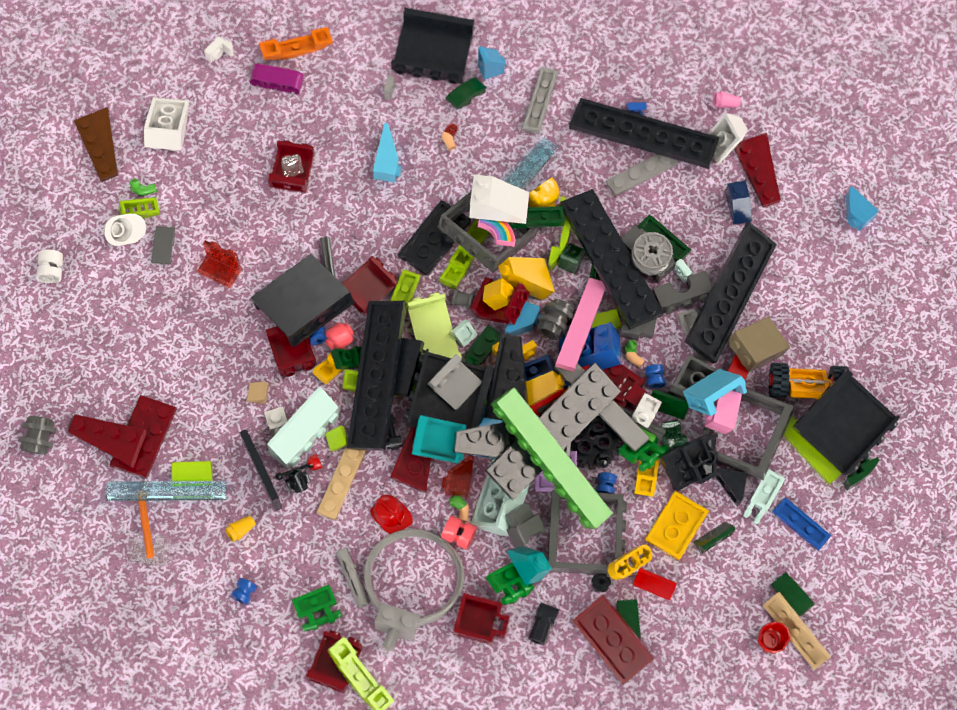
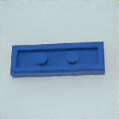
[772,497,832,551]

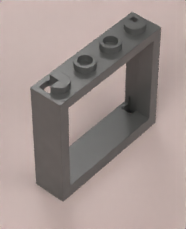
[437,191,539,273]
[699,388,793,481]
[548,490,627,576]

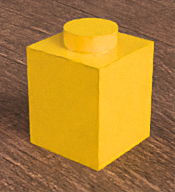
[483,278,514,310]

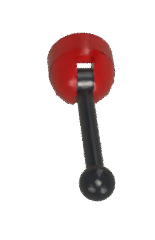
[275,454,323,480]

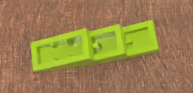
[439,219,490,290]

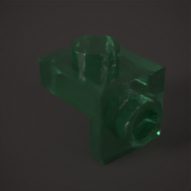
[661,420,688,449]

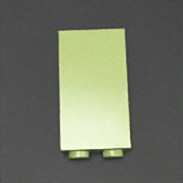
[407,293,462,361]

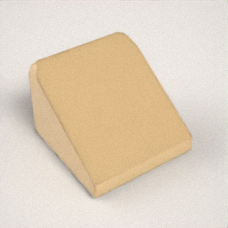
[247,382,269,404]

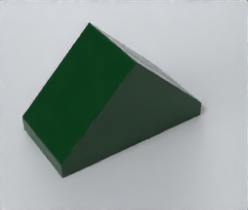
[558,243,586,274]

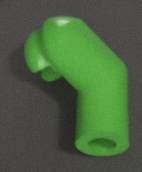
[129,179,157,196]

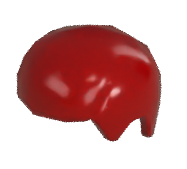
[757,621,791,654]

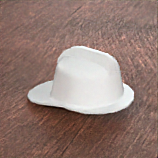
[102,214,146,246]

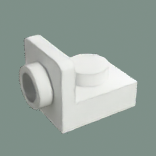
[204,36,234,63]
[631,393,662,428]
[264,406,287,435]

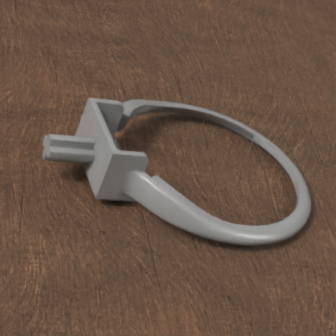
[364,529,464,652]

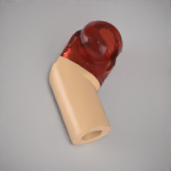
[442,123,458,151]

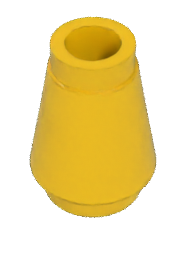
[225,515,256,542]

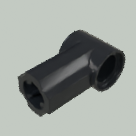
[528,602,560,646]

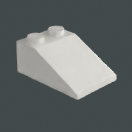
[144,98,189,150]
[469,175,529,224]

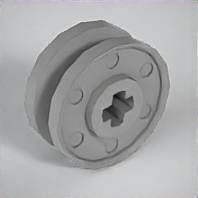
[631,232,673,275]

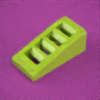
[118,197,160,219]

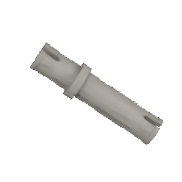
[336,548,370,608]

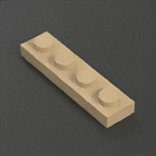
[317,446,366,521]
[763,592,831,670]

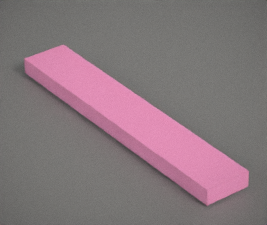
[555,278,606,372]

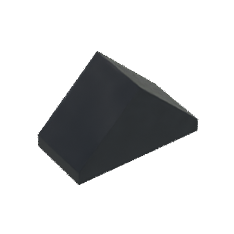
[715,468,747,507]

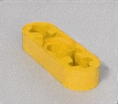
[608,545,652,580]

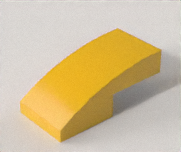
[312,353,344,385]
[634,459,659,497]

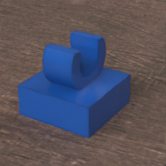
[626,102,646,116]

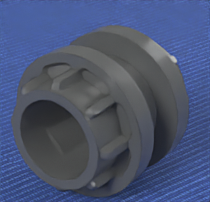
[537,299,574,340]
[18,415,56,455]

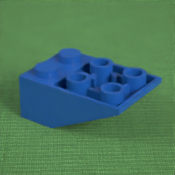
[558,322,621,370]

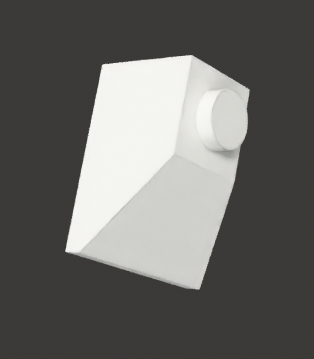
[707,113,748,165]

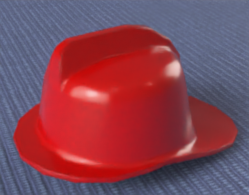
[370,494,413,534]

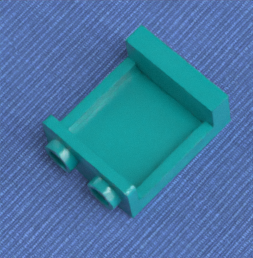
[411,415,467,464]

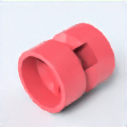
[441,515,477,550]

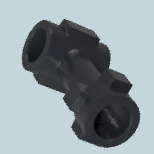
[386,413,402,451]

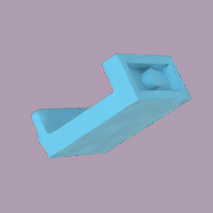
[683,369,747,416]

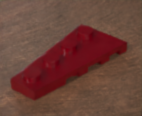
[734,132,781,208]
[68,414,147,468]
[390,428,431,493]

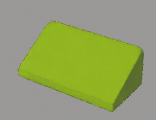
[171,461,213,485]

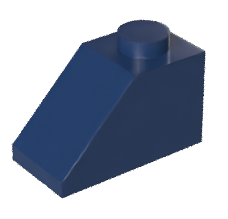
[725,180,752,225]
[524,354,559,382]

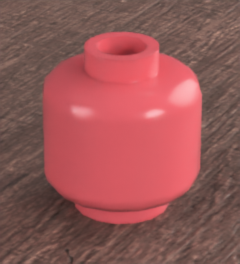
[325,323,354,349]

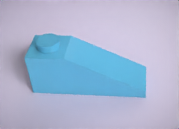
[373,123,402,183]

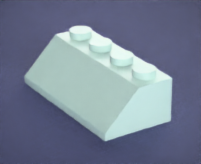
[267,386,339,470]
[471,458,530,536]

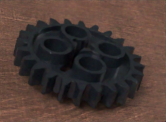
[570,415,623,469]

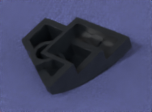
[659,432,718,492]

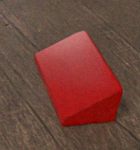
[633,568,677,600]

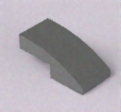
[151,226,175,265]

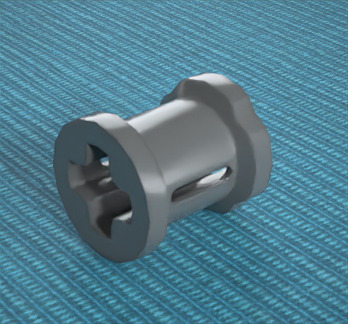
[451,289,474,310]

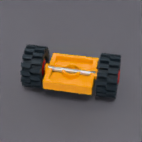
[768,363,849,399]

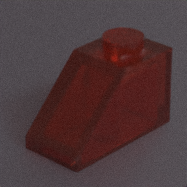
[442,455,474,498]

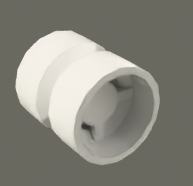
[36,250,63,283]

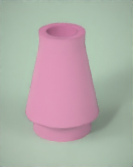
[713,91,741,109]

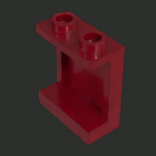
[268,140,315,193]
[342,256,398,316]
[470,277,530,325]
[266,326,317,377]
[305,630,363,694]

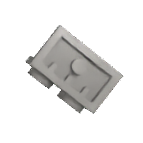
[428,354,482,410]

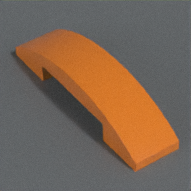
[259,27,333,60]

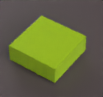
[325,425,348,452]

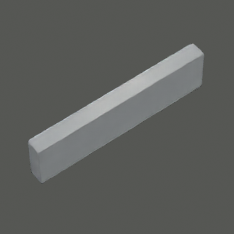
[522,67,558,135]

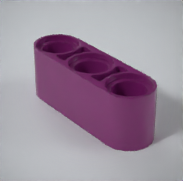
[249,64,304,94]

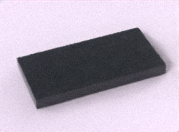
[398,200,471,276]
[240,429,282,512]

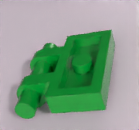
[618,437,669,472]
[486,563,534,605]
[292,585,342,632]

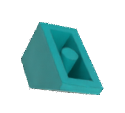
[507,546,552,586]

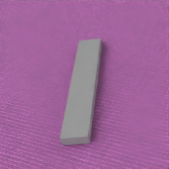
[554,363,649,452]

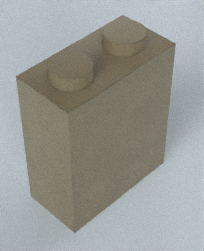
[728,317,790,372]

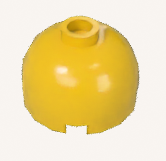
[528,177,560,208]

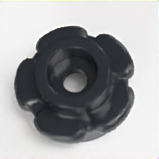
[591,573,611,592]

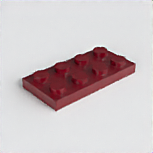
[110,395,177,479]
[572,595,655,685]

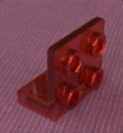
[197,240,242,289]

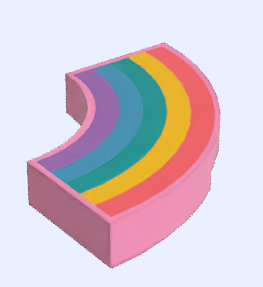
[478,219,515,247]

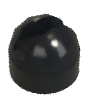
[595,452,611,468]

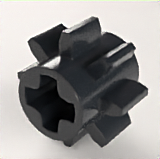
[285,468,311,493]

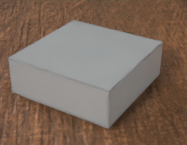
[384,75,395,100]

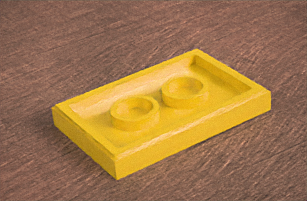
[645,491,709,561]

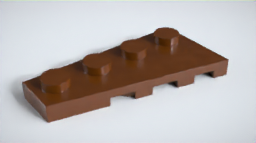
[74,107,119,182]

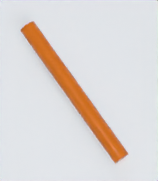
[137,492,155,558]

